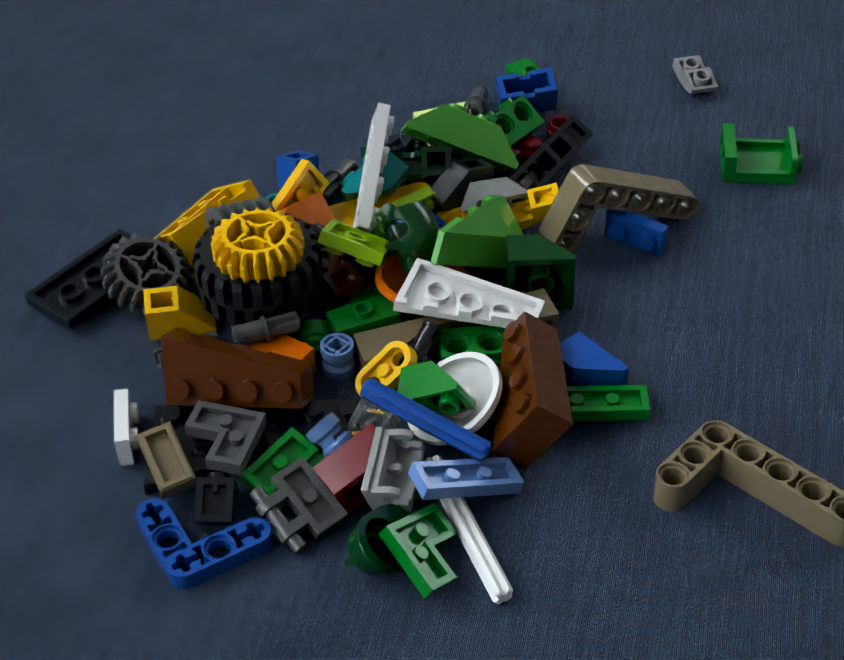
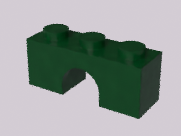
[361,146,451,184]

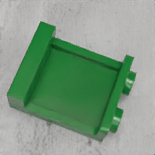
[719,123,803,184]

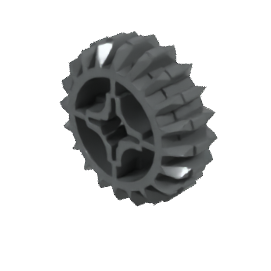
[101,232,190,316]

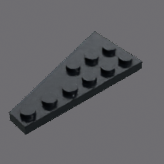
[144,398,367,495]

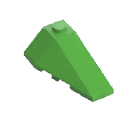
[430,195,524,268]

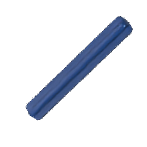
[360,378,492,461]

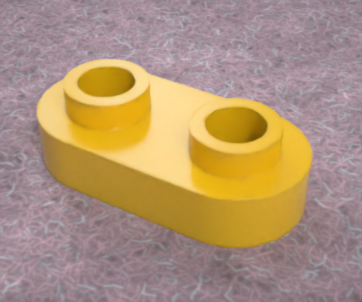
[355,341,417,396]

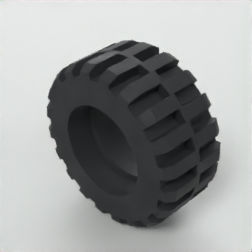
[192,210,323,326]

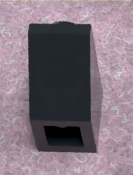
[431,157,495,211]

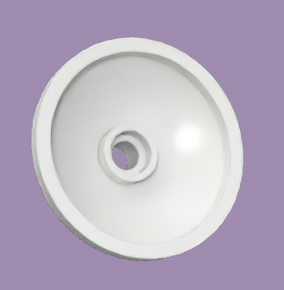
[407,352,503,446]

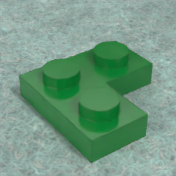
[378,503,458,599]

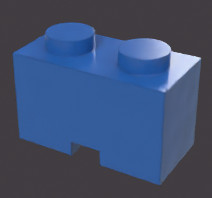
[496,67,558,112]

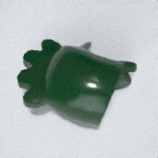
[374,202,447,274]

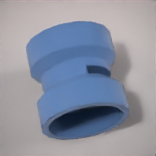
[320,333,356,381]
[305,412,353,457]

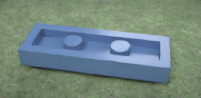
[408,457,525,500]

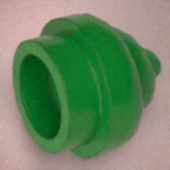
[298,319,332,356]

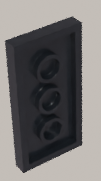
[24,229,150,330]

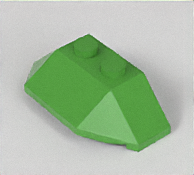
[400,103,519,174]

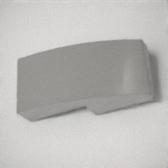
[672,55,718,94]

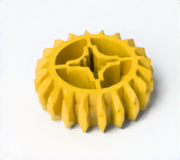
[211,207,305,284]

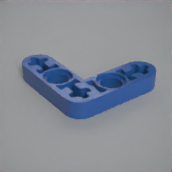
[135,498,273,589]

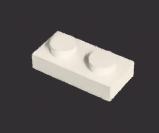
[114,388,140,466]

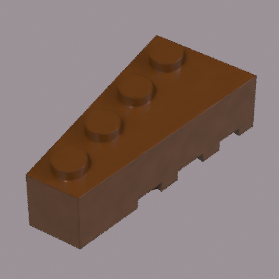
[492,311,573,468]
[161,327,314,409]

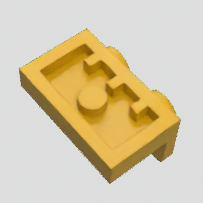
[271,159,330,211]

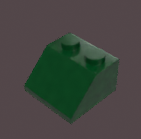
[505,234,576,309]

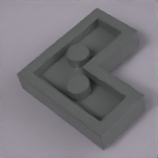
[185,400,267,476]

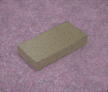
[136,421,196,499]

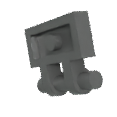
[250,456,348,554]

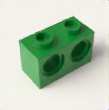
[485,95,545,148]
[438,325,506,370]

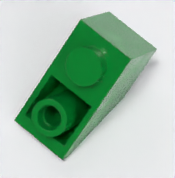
[397,360,476,416]

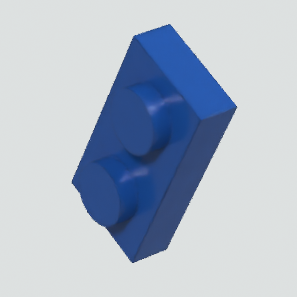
[604,209,669,257]

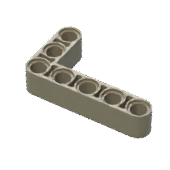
[539,164,699,253]
[653,420,844,547]

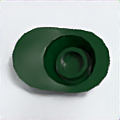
[345,503,410,575]

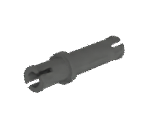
[464,85,488,116]

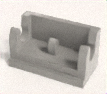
[460,177,528,213]
[360,427,425,511]

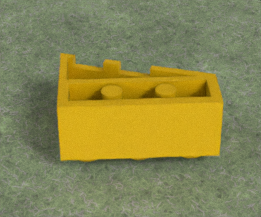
[154,179,260,270]

